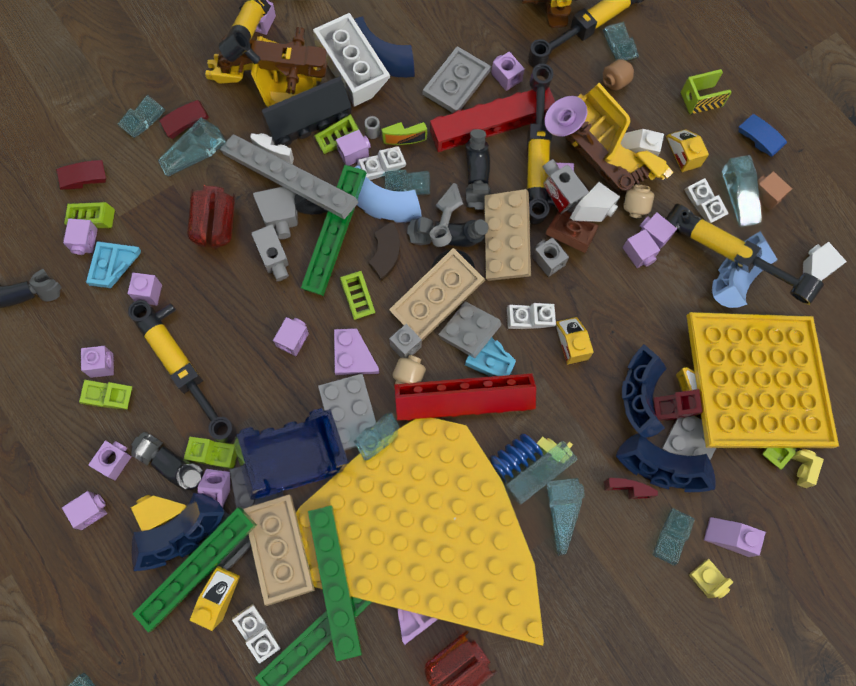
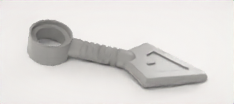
[430,183,463,247]

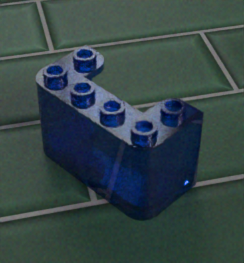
[234,408,348,500]

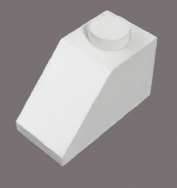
[620,129,664,156]
[570,182,620,222]
[803,242,847,281]

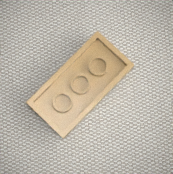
[485,189,531,281]
[389,248,485,341]
[243,494,315,606]

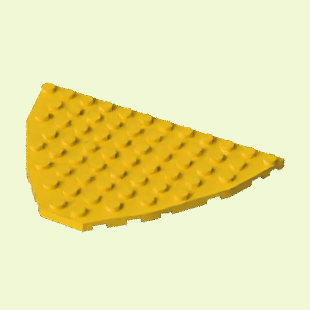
[296,418,544,646]

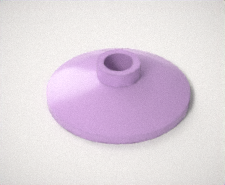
[545,96,587,136]

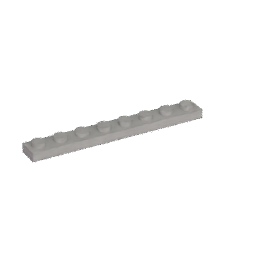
[220,134,358,219]

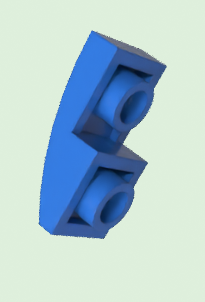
[739,114,787,157]

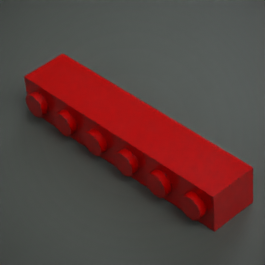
[430,88,555,152]
[394,373,536,420]

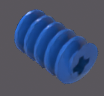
[490,433,543,483]

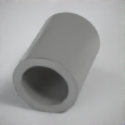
[365,116,380,139]

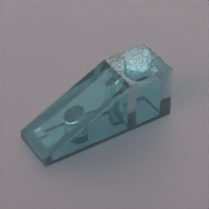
[158,118,226,176]
[722,155,762,227]
[504,440,578,504]
[547,478,585,556]

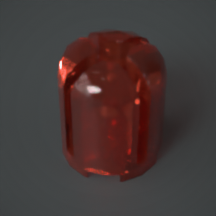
[187,186,235,248]
[425,630,498,686]

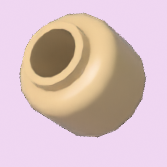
[624,184,654,218]
[392,355,426,384]

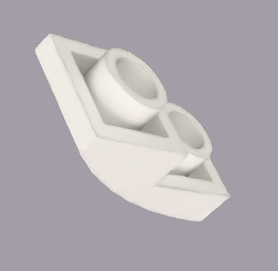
[251,133,294,164]
[357,146,406,180]
[684,178,729,223]
[506,303,556,329]
[232,603,280,664]

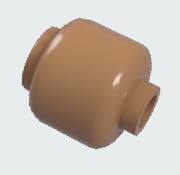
[603,59,634,91]

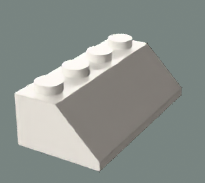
[313,13,390,107]

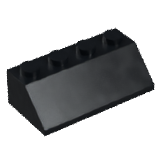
[261,76,351,146]

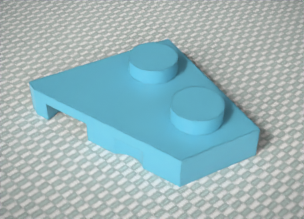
[86,241,141,288]
[465,337,516,377]

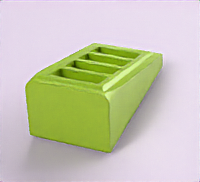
[314,114,363,154]
[64,202,115,228]
[340,271,375,320]

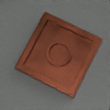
[546,211,599,253]

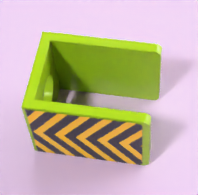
[681,69,732,115]

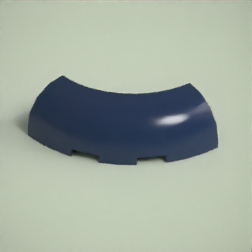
[354,16,415,78]
[622,344,667,438]
[616,433,716,492]
[131,493,224,571]

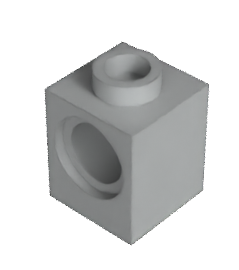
[532,238,569,277]
[389,324,422,358]

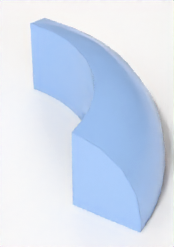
[355,165,422,222]
[712,231,778,308]

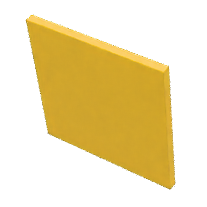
[686,312,839,448]

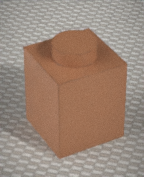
[751,171,792,211]

